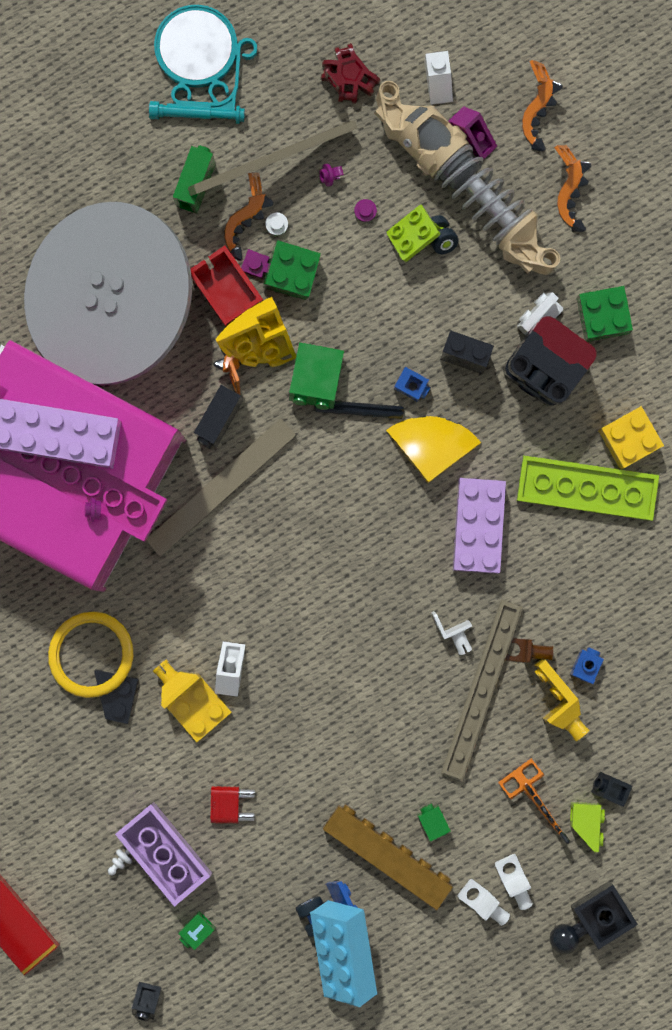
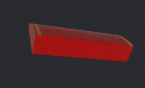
[0,874,60,975]

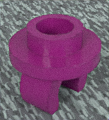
[319,164,344,187]

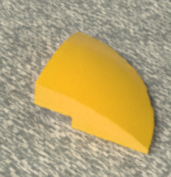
[216,297,296,367]
[386,416,481,483]

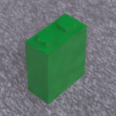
[173,145,216,214]
[289,342,344,410]

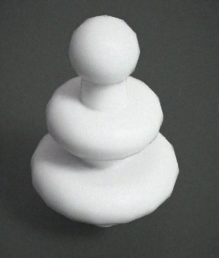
[108,849,132,875]

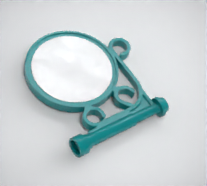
[149,5,258,124]

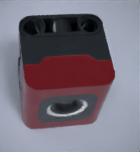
[503,316,597,406]

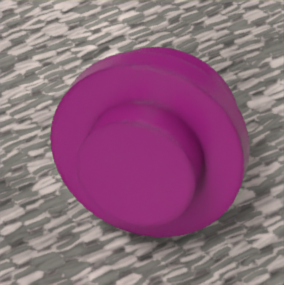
[354,199,377,222]
[84,498,101,522]

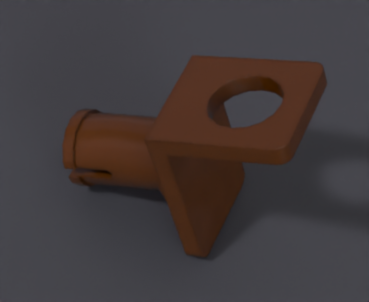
[506,638,553,663]

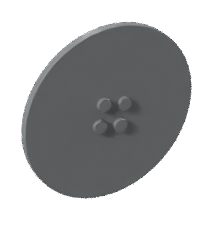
[24,202,192,385]

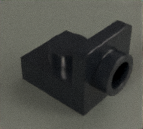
[591,772,633,807]
[132,982,161,1021]

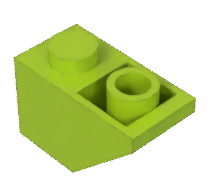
[570,802,605,852]

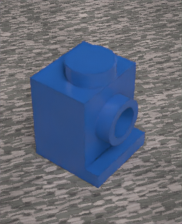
[394,367,431,402]
[570,647,604,684]

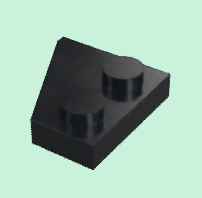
[94,669,139,724]

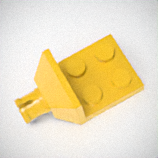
[153,659,232,742]
[534,659,590,741]

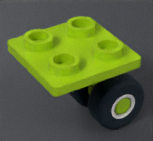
[387,205,459,262]

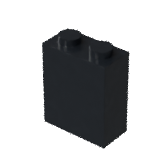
[440,330,494,375]
[194,385,243,449]

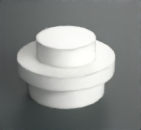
[265,213,288,236]

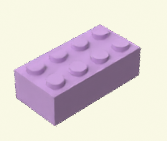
[453,478,506,574]
[115,802,212,907]

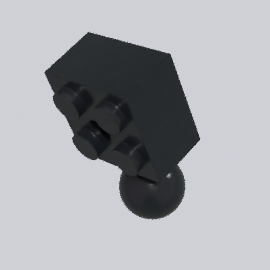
[549,881,638,954]

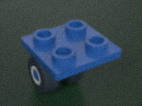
[296,881,358,937]

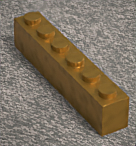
[323,804,453,910]

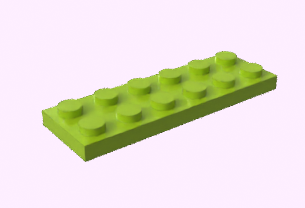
[516,455,659,521]

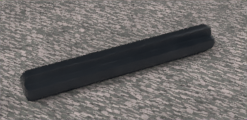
[314,401,404,419]

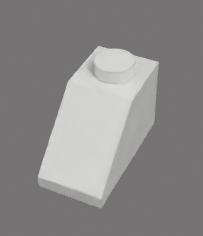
[424,51,453,105]
[215,642,245,697]

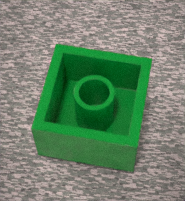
[262,240,321,300]
[576,286,633,342]

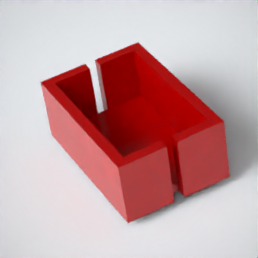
[190,246,264,327]

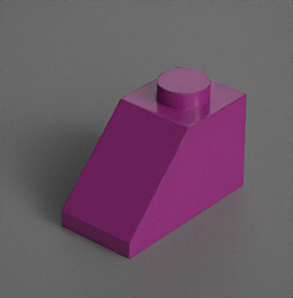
[448,106,497,160]

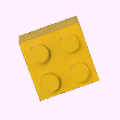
[598,406,664,470]

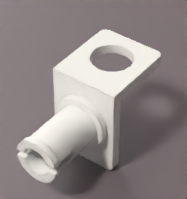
[431,611,472,655]
[495,854,533,910]
[458,879,510,926]

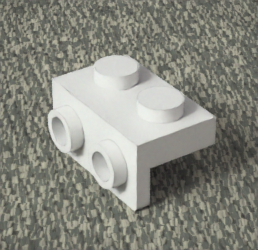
[517,292,563,335]

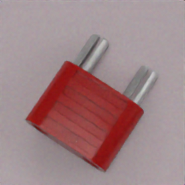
[210,786,255,824]

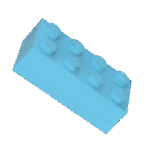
[310,900,377,1007]

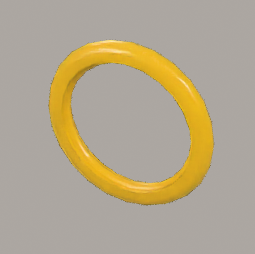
[48,611,134,698]

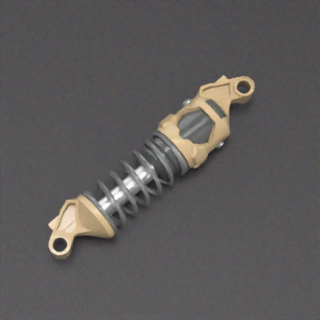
[374,81,560,275]

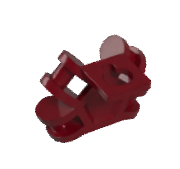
[320,43,381,104]

